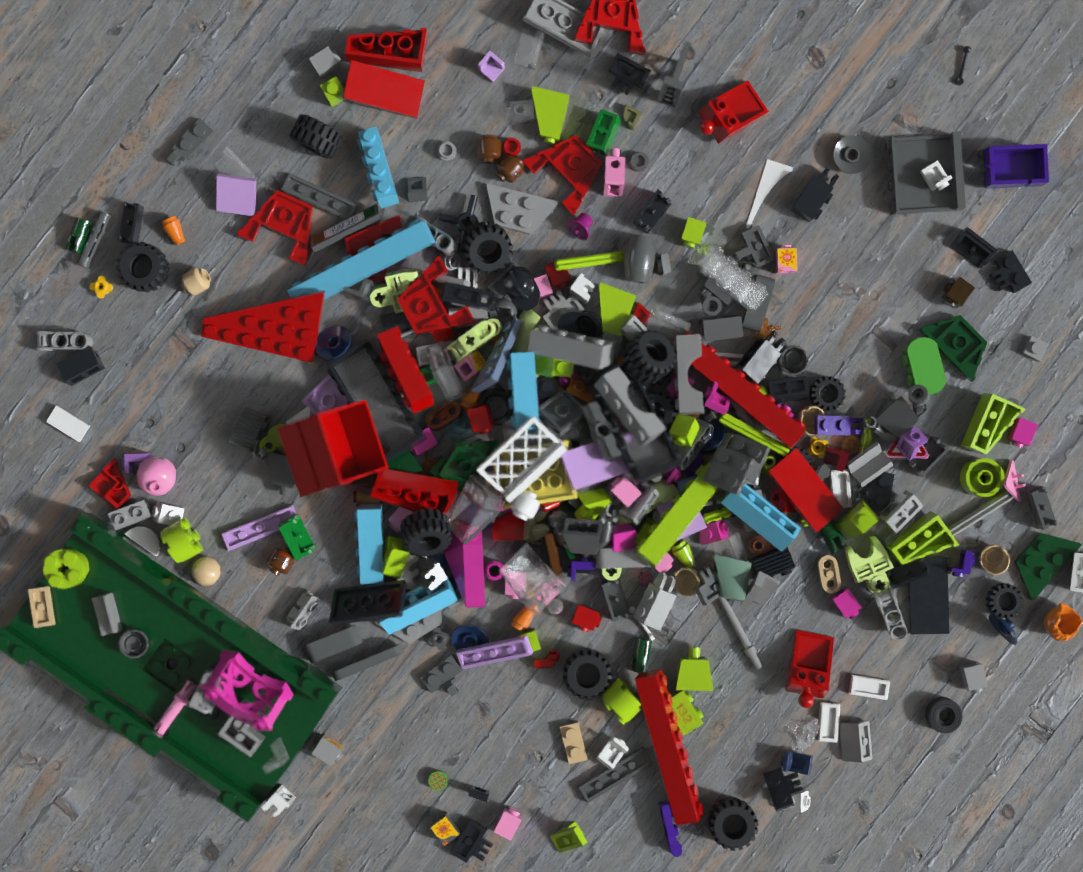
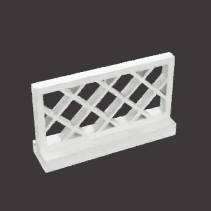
[476,415,567,503]

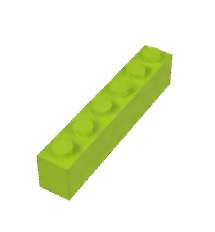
[635,462,718,569]

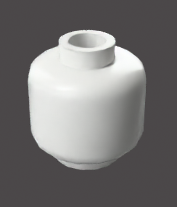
[511,490,540,521]

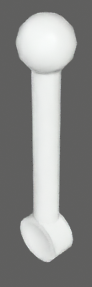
[629,606,655,641]

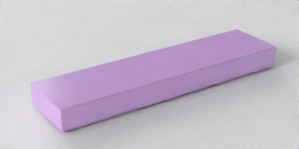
[221,505,296,551]
[456,635,533,669]

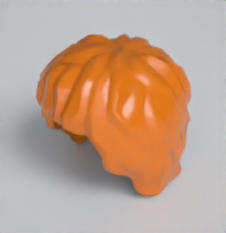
[1044,602,1083,641]

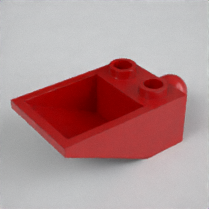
[697,80,769,144]
[785,630,834,708]

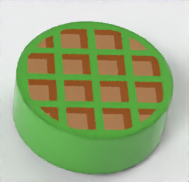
[428,770,448,791]

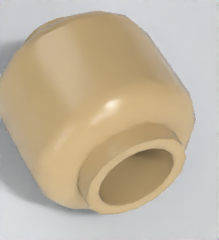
[181,267,211,296]

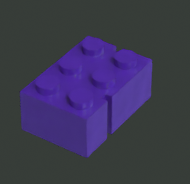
[983,144,1049,189]

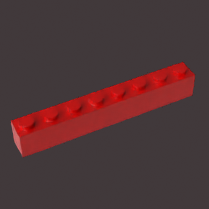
[675,331,806,449]
[635,669,704,825]

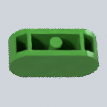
[902,337,946,395]

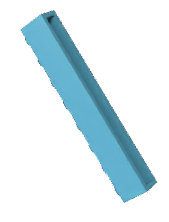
[287,220,436,300]

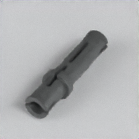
[77,211,111,268]

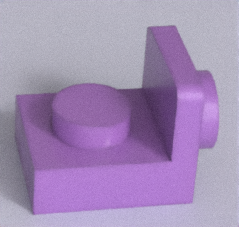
[896,427,928,461]
[122,453,152,473]

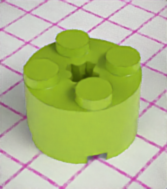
[960,458,1005,497]
[160,517,204,563]
[43,548,89,589]
[601,678,643,725]

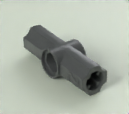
[581,402,621,462]

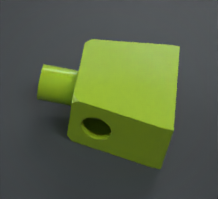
[675,646,713,691]

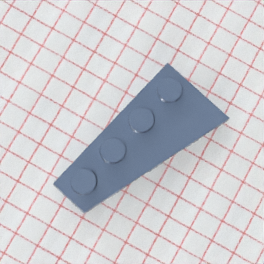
[471,318,522,394]

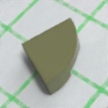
[623,104,642,130]

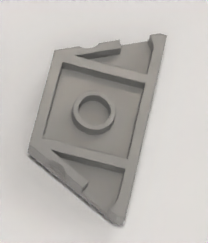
[487,183,558,235]
[374,610,443,644]

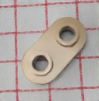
[817,555,841,593]

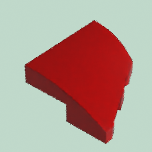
[88,458,131,510]
[493,512,525,541]

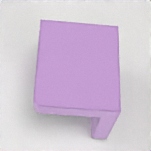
[478,51,505,83]

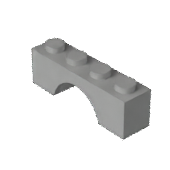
[673,334,704,415]
[594,367,666,447]

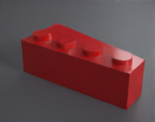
[345,27,428,72]
[377,326,434,414]
[369,469,458,516]

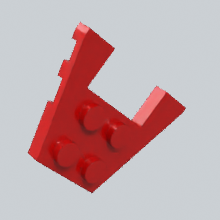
[573,0,646,55]
[522,135,602,216]
[237,190,313,266]
[345,214,403,283]
[397,256,476,334]

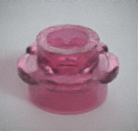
[638,570,654,588]

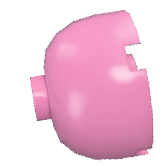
[137,457,176,496]

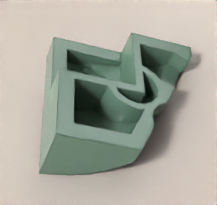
[712,555,751,601]

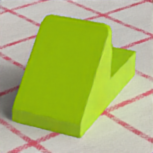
[534,354,572,378]
[574,488,612,520]
[382,536,410,578]
[550,822,587,853]

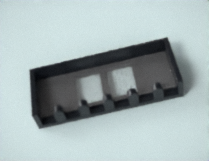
[327,339,427,463]
[585,362,681,486]

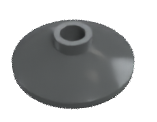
[833,136,872,174]

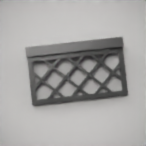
[657,41,691,107]

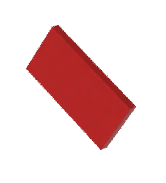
[342,60,425,118]
[767,448,844,533]

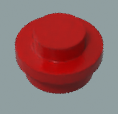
[502,138,521,156]

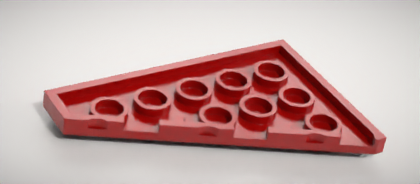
[200,290,325,363]

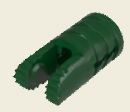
[65,217,93,254]
[819,520,846,555]
[632,638,653,674]

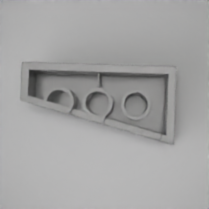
[528,325,617,369]

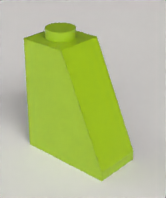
[531,86,570,145]
[598,282,636,337]
[835,499,878,539]

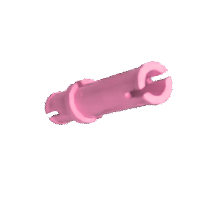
[154,680,198,734]

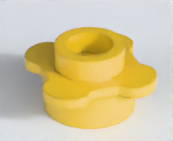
[90,275,113,298]
[807,437,828,458]

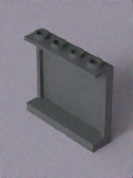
[885,131,966,215]

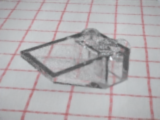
[448,471,506,545]
[499,543,565,614]

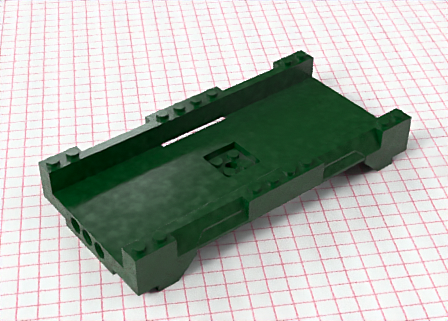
[0,513,343,822]

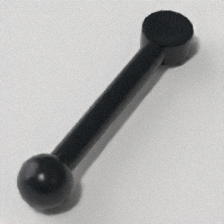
[955,46,971,85]

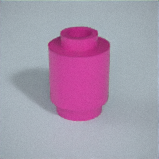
[485,560,505,580]

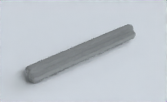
[947,490,1014,537]

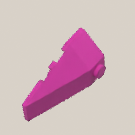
[444,526,485,608]

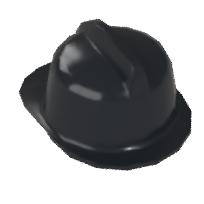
[504,266,540,311]
[558,311,603,338]

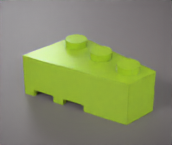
[961,393,1025,455]
[884,511,959,565]

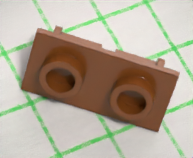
[566,376,594,404]

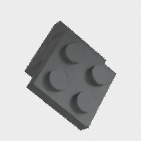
[703,434,770,496]

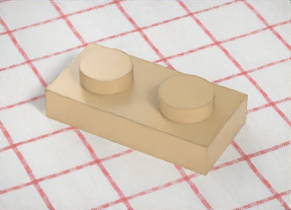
[28,586,56,628]
[560,721,588,764]

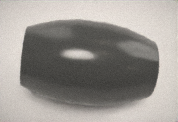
[624,235,655,283]

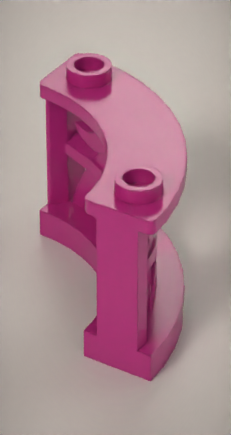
[200,650,293,731]

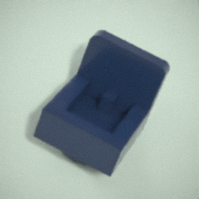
[781,751,813,775]

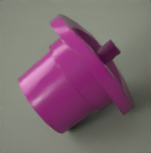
[566,213,593,241]

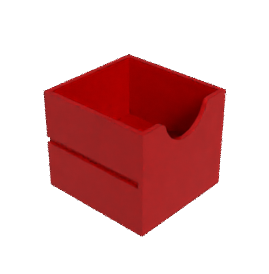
[277,399,388,497]

